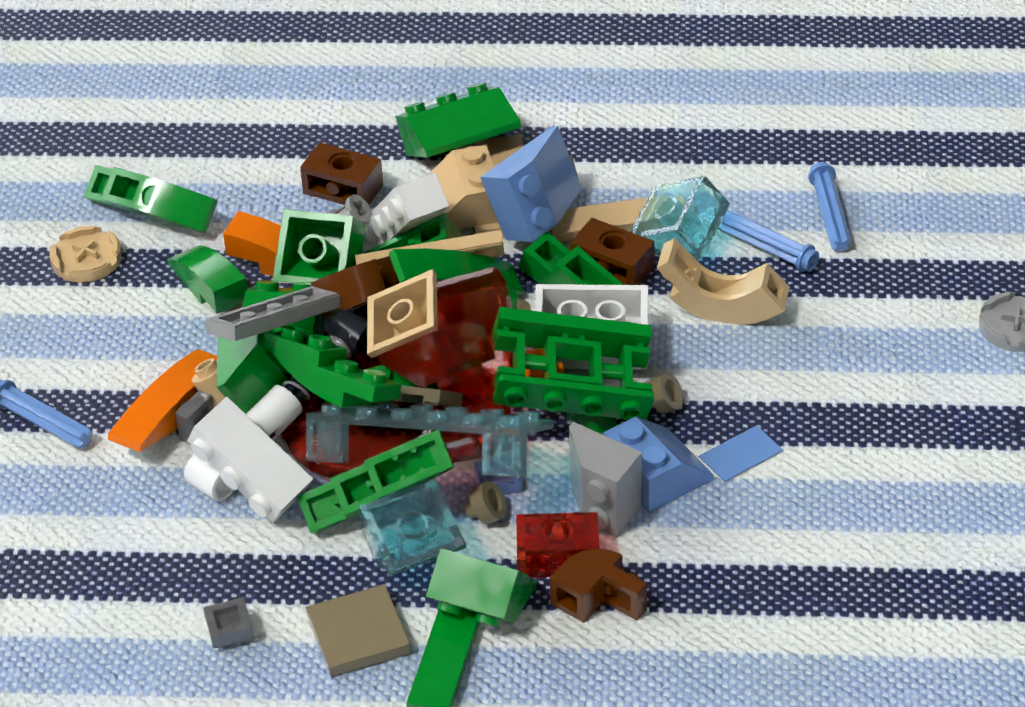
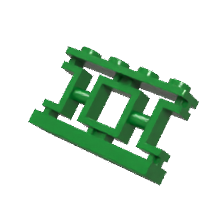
[492,307,654,420]

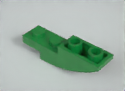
[83,165,218,234]
[264,325,402,407]

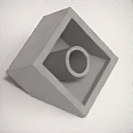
[569,422,642,538]

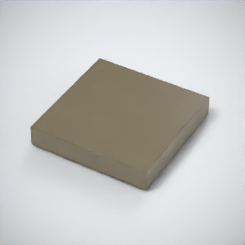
[306,584,411,677]

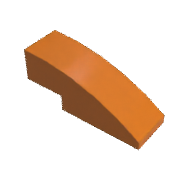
[223,211,281,276]

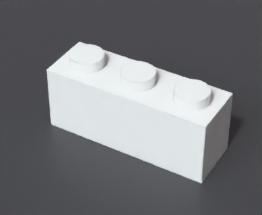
[371,172,449,242]
[187,397,313,523]

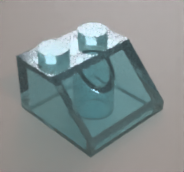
[630,176,730,260]
[359,479,466,576]

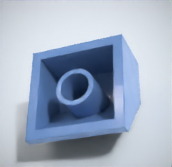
[603,417,713,513]

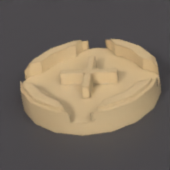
[49,226,122,283]

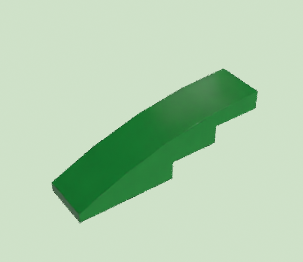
[389,248,524,300]
[297,429,454,534]

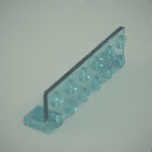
[306,402,554,478]

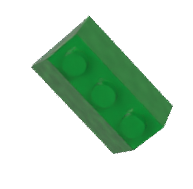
[395,82,522,158]

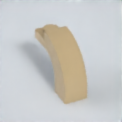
[657,238,790,325]

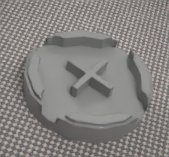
[979,292,1025,352]

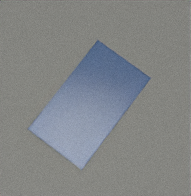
[698,425,783,482]

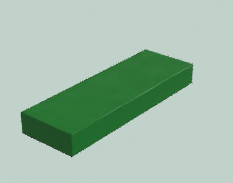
[406,610,480,707]

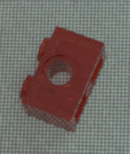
[516,512,600,578]

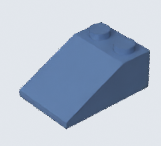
[480,126,582,242]

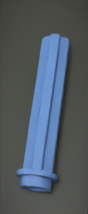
[808,162,851,252]
[716,210,819,272]
[0,380,93,449]

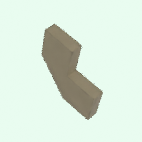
[388,386,463,408]

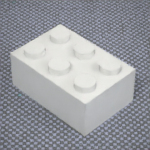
[534,284,648,370]

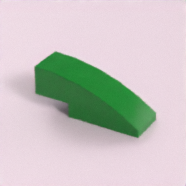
[518,231,624,285]
[167,245,248,314]

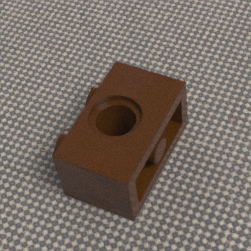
[300,142,384,205]
[570,218,655,285]

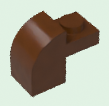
[310,256,400,318]
[550,549,647,623]

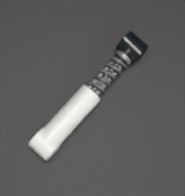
[184,309,369,501]

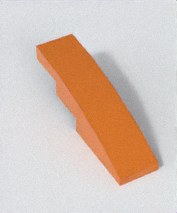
[108,349,217,452]

